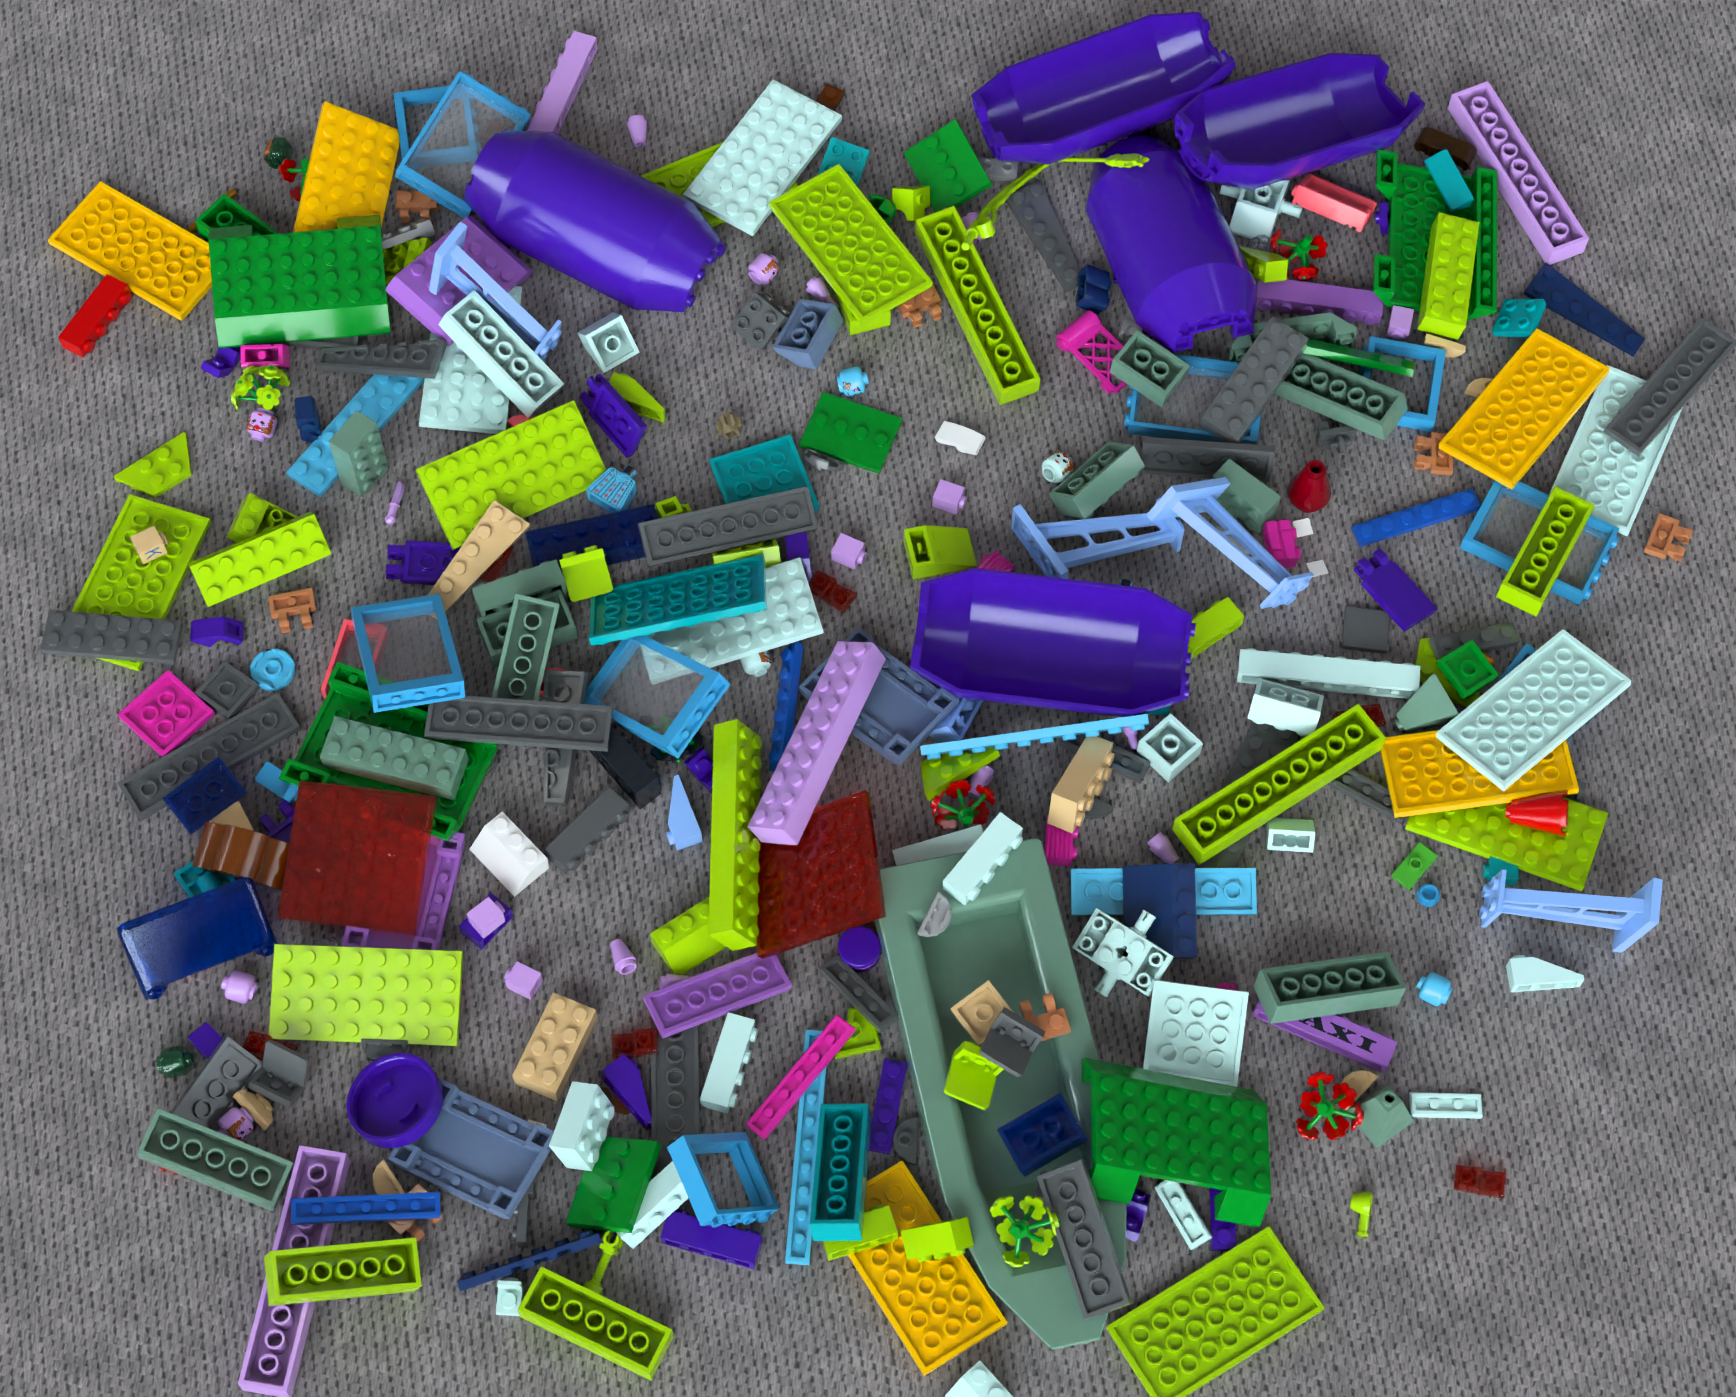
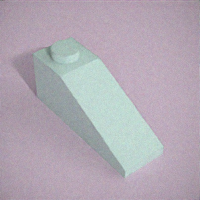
[1506,955,1584,992]

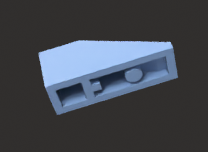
[929,697,983,744]
[666,775,703,850]

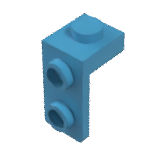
[255,762,305,805]

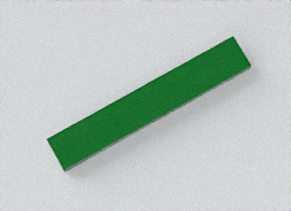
[1303,339,1415,377]

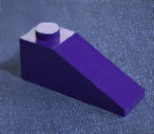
[601,1054,652,1131]

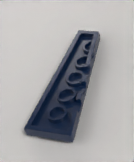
[1523,263,1645,357]
[457,1229,601,1291]

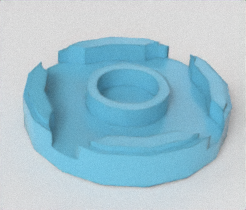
[250,649,295,691]

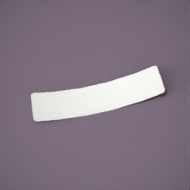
[1293,518,1328,577]

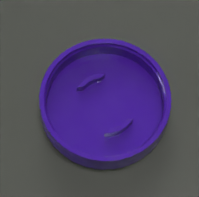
[346,1053,444,1148]

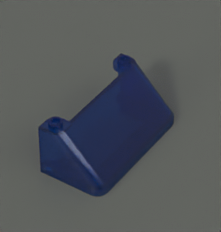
[117,878,278,1000]

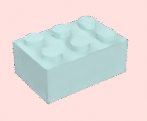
[1248,678,1324,737]
[549,1081,615,1171]

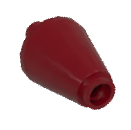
[1287,460,1331,513]

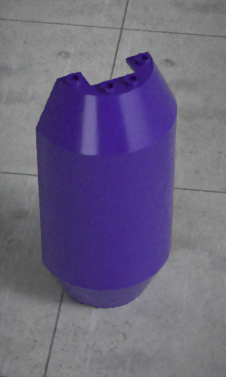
[971,12,1235,165]
[1175,53,1425,190]
[465,130,726,312]
[1086,135,1257,353]
[910,568,1196,717]

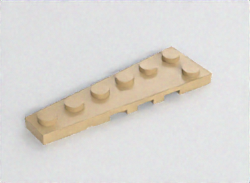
[428,500,531,621]

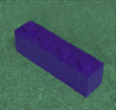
[660,1209,763,1269]

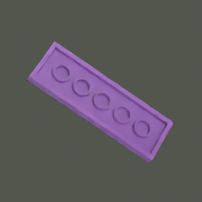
[643,947,792,1039]

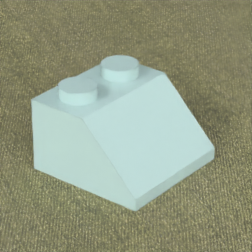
[578,312,640,373]
[945,1361,1013,1397]

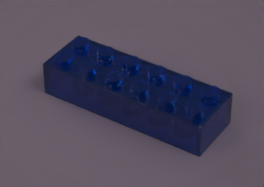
[525,504,658,575]

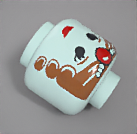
[1042,451,1074,483]
[740,650,772,677]

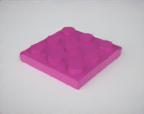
[117,670,215,757]

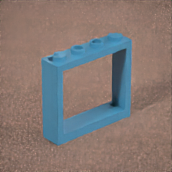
[393,85,481,170]
[1359,336,1446,432]
[667,1132,779,1228]

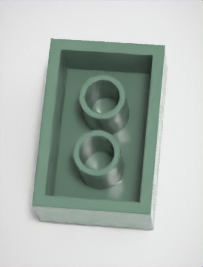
[1109,330,1190,407]
[1212,459,1281,534]

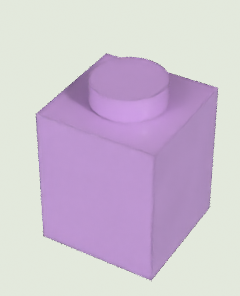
[1386,305,1414,341]
[932,479,967,515]
[831,533,867,570]
[467,896,505,939]
[504,961,543,1000]

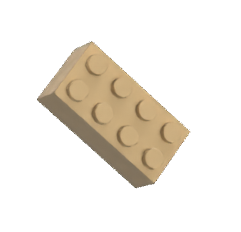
[1047,736,1115,834]
[512,992,598,1102]

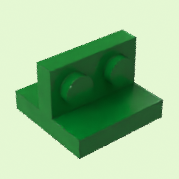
[1436,639,1499,699]

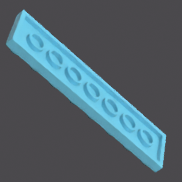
[286,375,425,498]
[1070,868,1257,916]

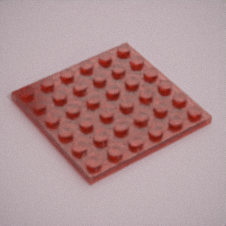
[277,781,437,935]
[756,790,886,959]

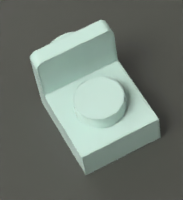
[496,1277,524,1316]

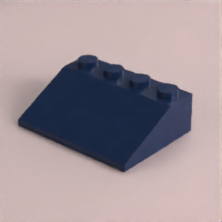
[1122,864,1197,959]

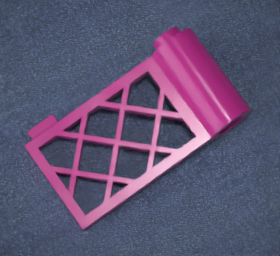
[1056,310,1127,394]

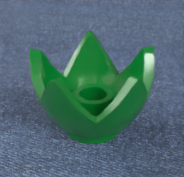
[868,194,896,225]

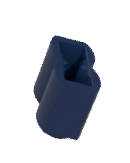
[1076,264,1111,314]
[294,396,322,443]

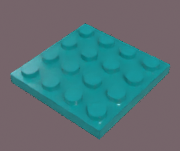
[709,434,819,511]

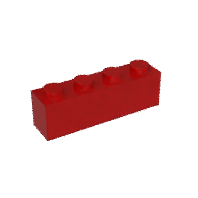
[58,274,132,358]

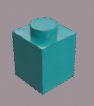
[1482,857,1519,886]

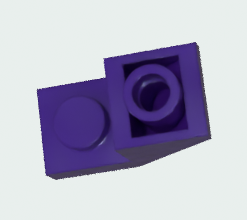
[201,347,241,378]
[785,532,812,580]
[190,616,244,647]
[684,748,713,793]
[187,1022,223,1059]
[1126,1189,1151,1242]

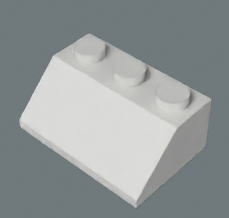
[470,812,549,897]

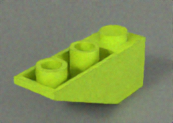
[1239,246,1288,283]

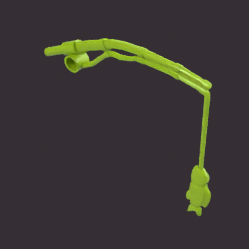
[961,153,1150,250]

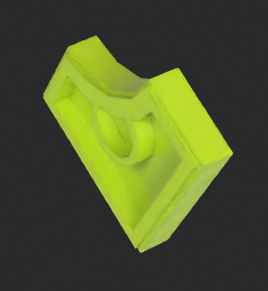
[834,1007,881,1059]

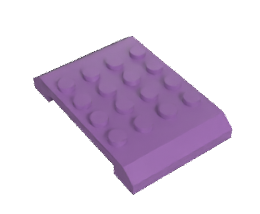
[385,216,533,347]
[341,819,465,950]

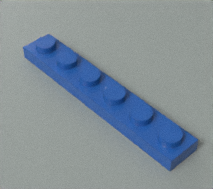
[1351,488,1481,547]
[769,642,803,772]
[291,1192,440,1225]

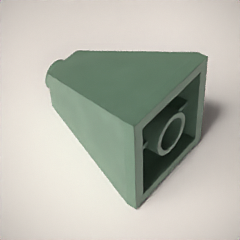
[1394,674,1459,732]
[1347,1084,1414,1148]

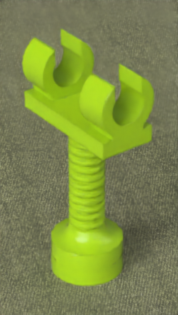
[583,1231,623,1295]

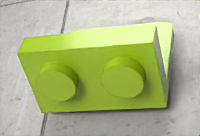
[559,545,613,602]
[944,1041,1004,1110]

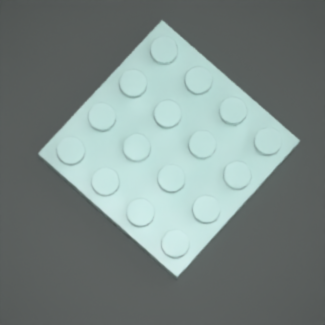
[1143,980,1249,1087]

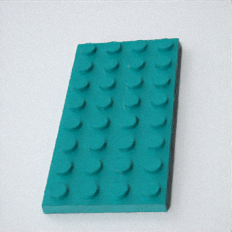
[589,554,767,646]

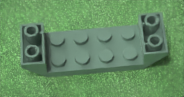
[1228,312,1357,363]

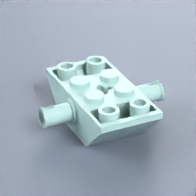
[1220,178,1303,244]
[1072,908,1174,997]

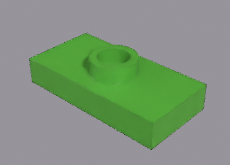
[1391,842,1438,891]

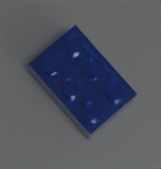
[162,757,247,836]
[997,1093,1088,1177]

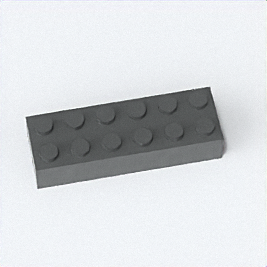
[1200,316,1309,444]

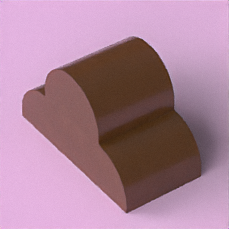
[192,821,296,891]

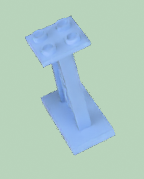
[429,222,562,362]
[1147,477,1314,609]
[1011,498,1185,579]
[1479,869,1663,953]

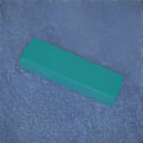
[1424,149,1474,212]

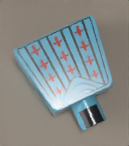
[586,465,637,519]

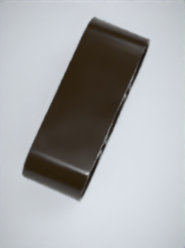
[1414,127,1477,171]

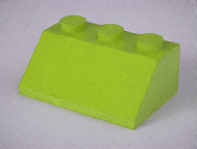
[711,539,781,568]
[650,897,727,975]

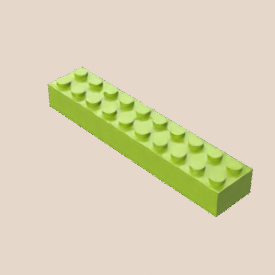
[915,206,1040,405]
[1172,704,1386,865]
[708,719,762,951]

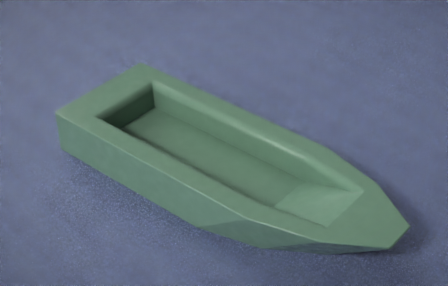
[868,838,1127,1350]

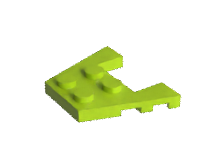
[1415,638,1486,708]

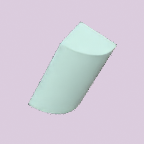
[1266,818,1315,853]

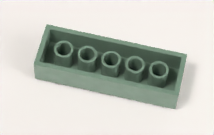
[1275,353,1408,441]
[491,594,560,701]
[320,716,469,801]
[1253,951,1406,1024]
[137,1108,294,1212]

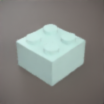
[1136,713,1203,783]

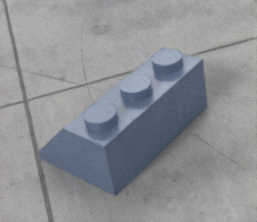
[772,299,844,370]

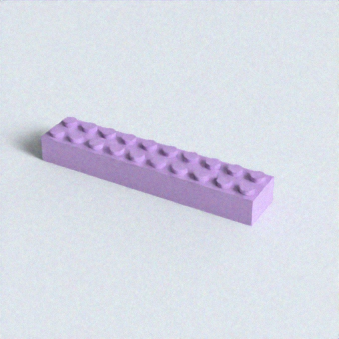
[1448,81,1589,265]
[748,641,886,845]
[238,1145,350,1397]

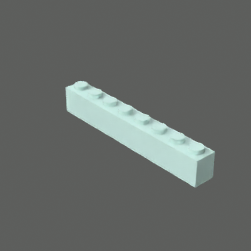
[1237,648,1420,699]

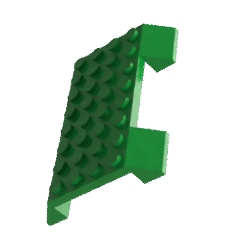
[1373,149,1497,320]
[208,214,391,348]
[279,662,499,841]
[1082,1058,1271,1227]

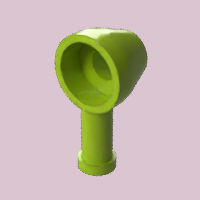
[1351,1191,1373,1238]

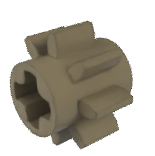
[715,412,742,439]

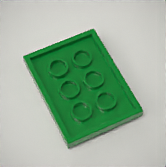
[903,119,993,212]
[799,392,903,474]
[565,1137,662,1233]

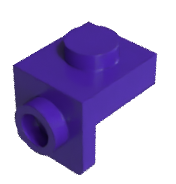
[1375,202,1389,234]

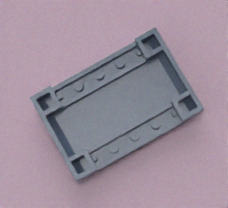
[798,627,959,765]
[388,1078,554,1219]

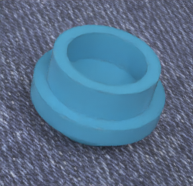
[1416,884,1440,907]

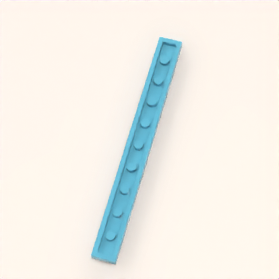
[920,714,1149,760]
[785,1030,827,1265]

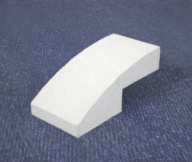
[935,421,986,455]

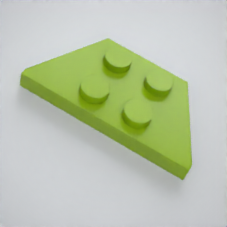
[113,432,192,498]
[920,747,1000,801]

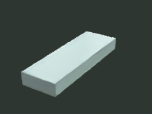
[1409,1092,1483,1119]
[1154,1180,1213,1250]

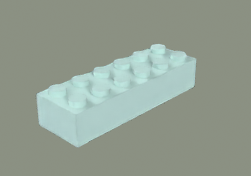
[438,290,564,418]

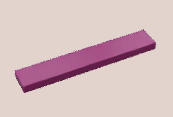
[745,1015,856,1140]

